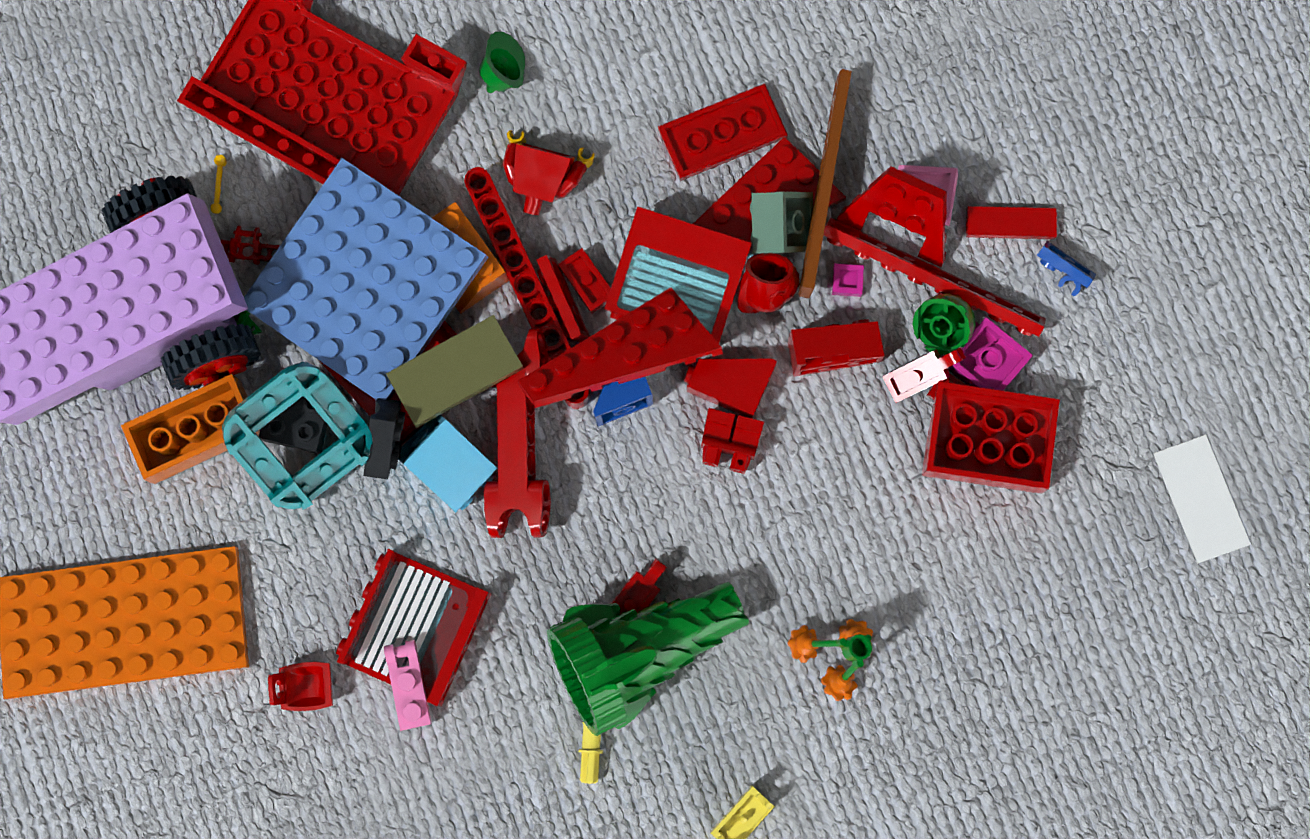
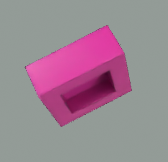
[832,263,864,297]

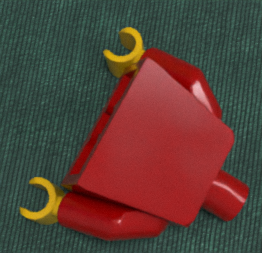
[503,130,595,216]

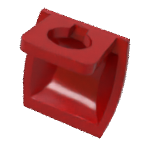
[268,662,333,711]

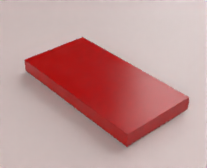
[658,83,788,181]

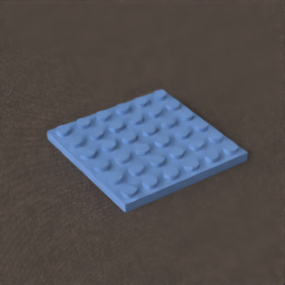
[244,158,489,400]

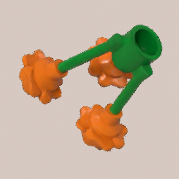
[788,619,873,701]

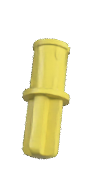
[578,722,603,784]

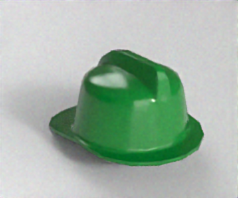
[479,32,525,93]

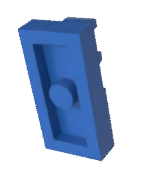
[1037,241,1096,296]

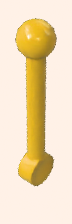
[210,155,227,214]

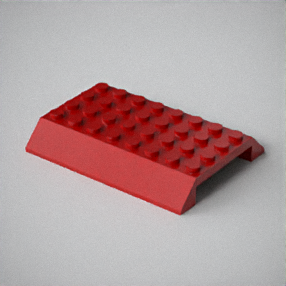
[177,0,467,196]

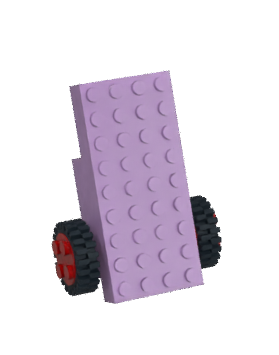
[0,176,261,425]

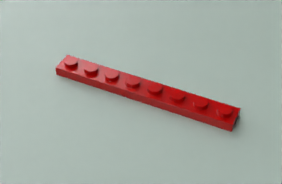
[823,218,1046,337]

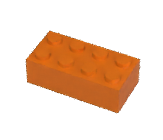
[121,374,260,484]

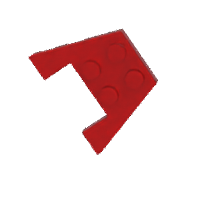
[837,166,947,268]

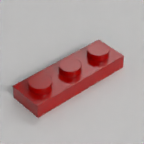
[536,255,590,342]

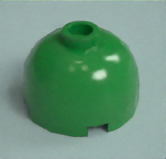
[913,293,976,355]

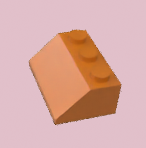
[432,202,509,314]

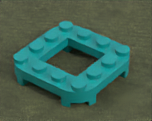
[222,362,372,510]

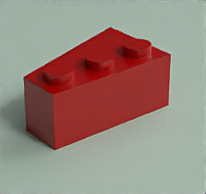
[787,319,885,377]

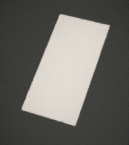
[1153,435,1251,564]

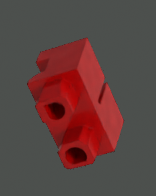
[701,408,764,474]

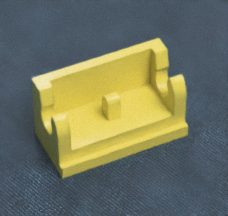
[710,785,775,839]

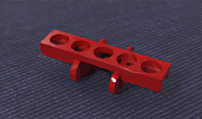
[220,225,280,265]

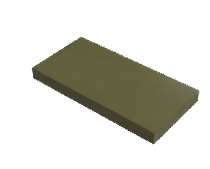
[386,315,524,428]

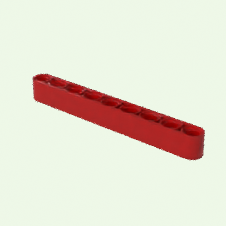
[464,167,591,409]

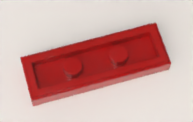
[966,206,1057,239]

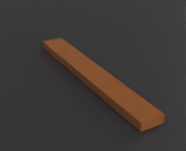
[798,69,852,299]

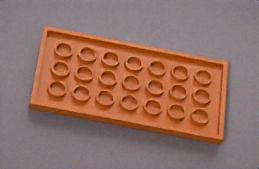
[0,546,249,699]

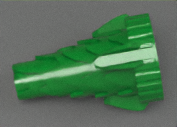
[547,582,749,736]

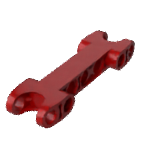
[484,328,551,538]

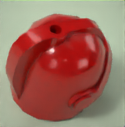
[735,253,800,314]

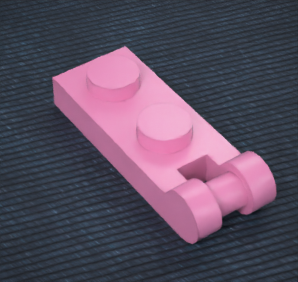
[384,639,432,731]

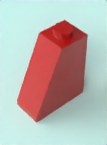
[684,358,777,419]

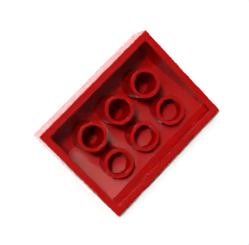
[922,381,1060,494]

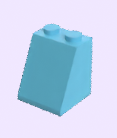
[398,415,497,513]

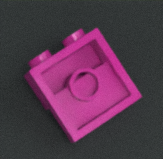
[947,317,1033,391]

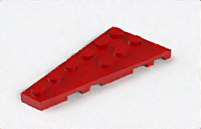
[659,137,846,276]
[518,287,723,408]

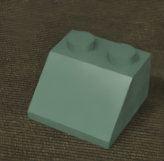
[750,192,813,253]

